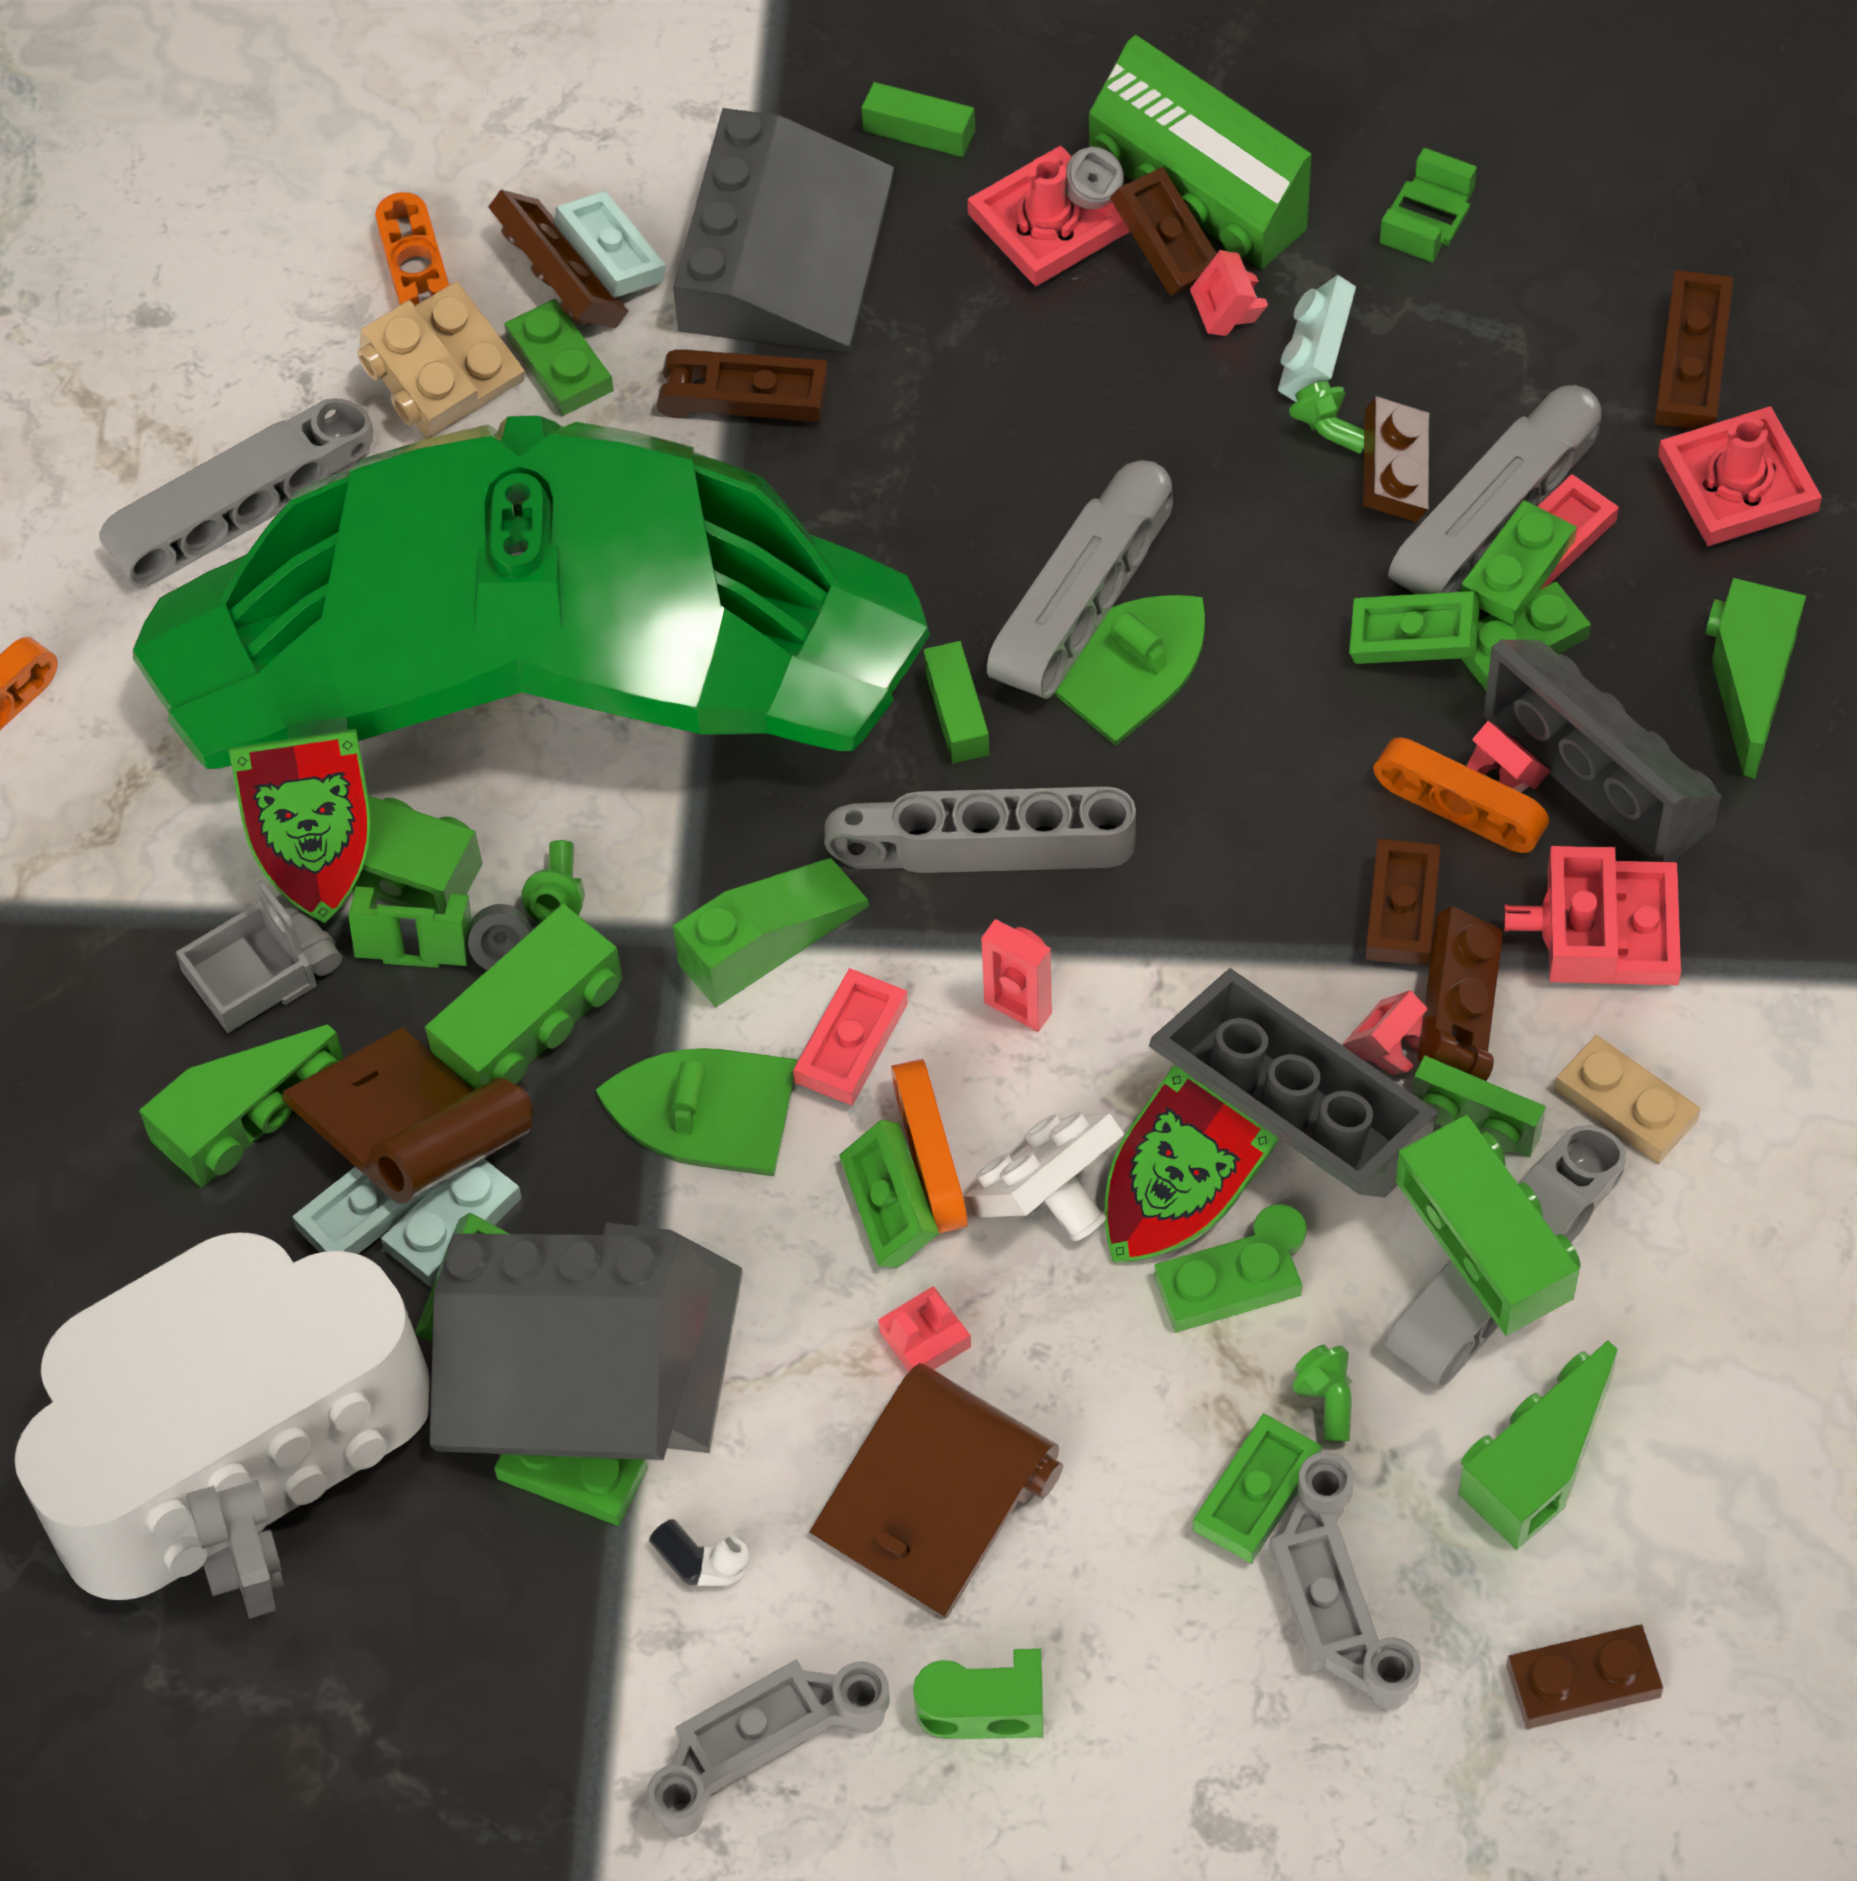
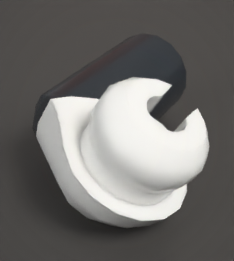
[649,1519,750,1586]

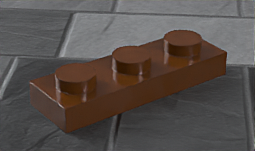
[488,189,628,329]
[1654,270,1734,429]

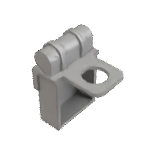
[175,880,342,1033]

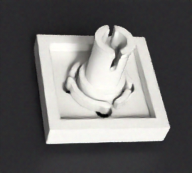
[964,1112,1125,1242]

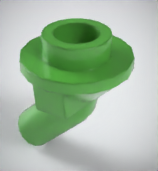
[1289,381,1364,454]
[521,840,585,923]
[1292,1345,1352,1442]

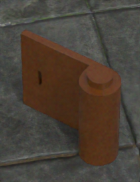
[282,1027,533,1204]
[809,1363,1063,1618]

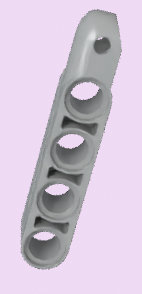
[1388,385,1602,594]
[99,398,373,587]
[987,460,1173,699]
[824,786,1136,873]
[1385,1125,1626,1388]

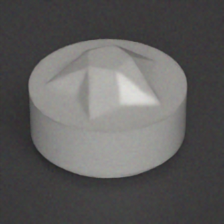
[1065,147,1123,209]

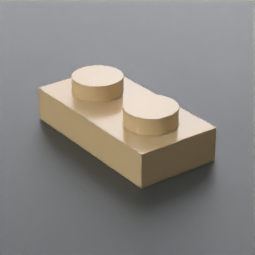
[1554,1034,1701,1164]

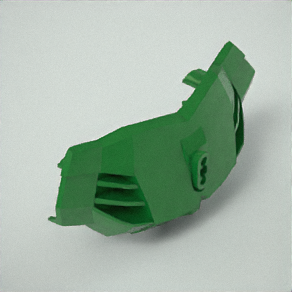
[132,416,930,769]

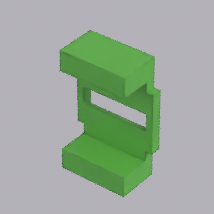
[1380,148,1477,263]
[348,886,472,968]

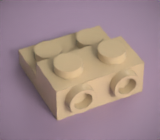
[357,281,525,439]

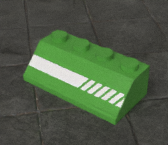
[1089,35,1312,270]

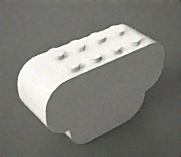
[15,1233,432,1600]

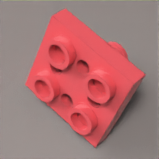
[967,145,1129,287]
[1658,406,1822,546]

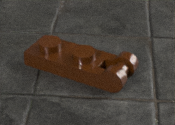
[656,349,828,422]
[1418,906,1503,1081]

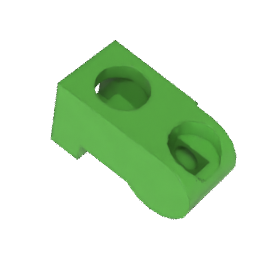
[913,1648,1043,1739]

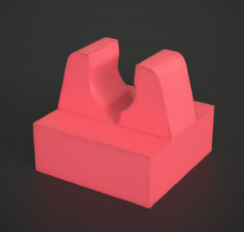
[1190,250,1268,336]
[1466,721,1551,792]
[1343,990,1428,1075]
[878,1286,971,1372]

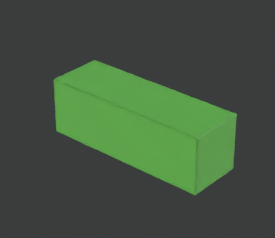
[861,82,975,157]
[923,641,990,764]

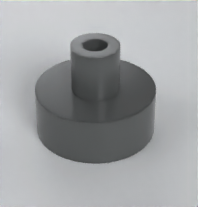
[468,904,532,970]

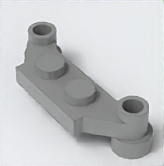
[1269,1452,1421,1710]
[187,1480,284,1619]
[647,1659,890,1837]

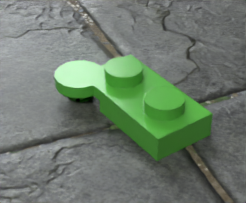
[1154,1204,1307,1333]

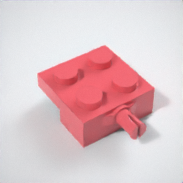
[1503,846,1681,985]

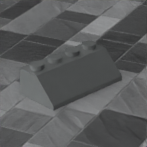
[1483,639,1721,862]
[1149,968,1438,1198]

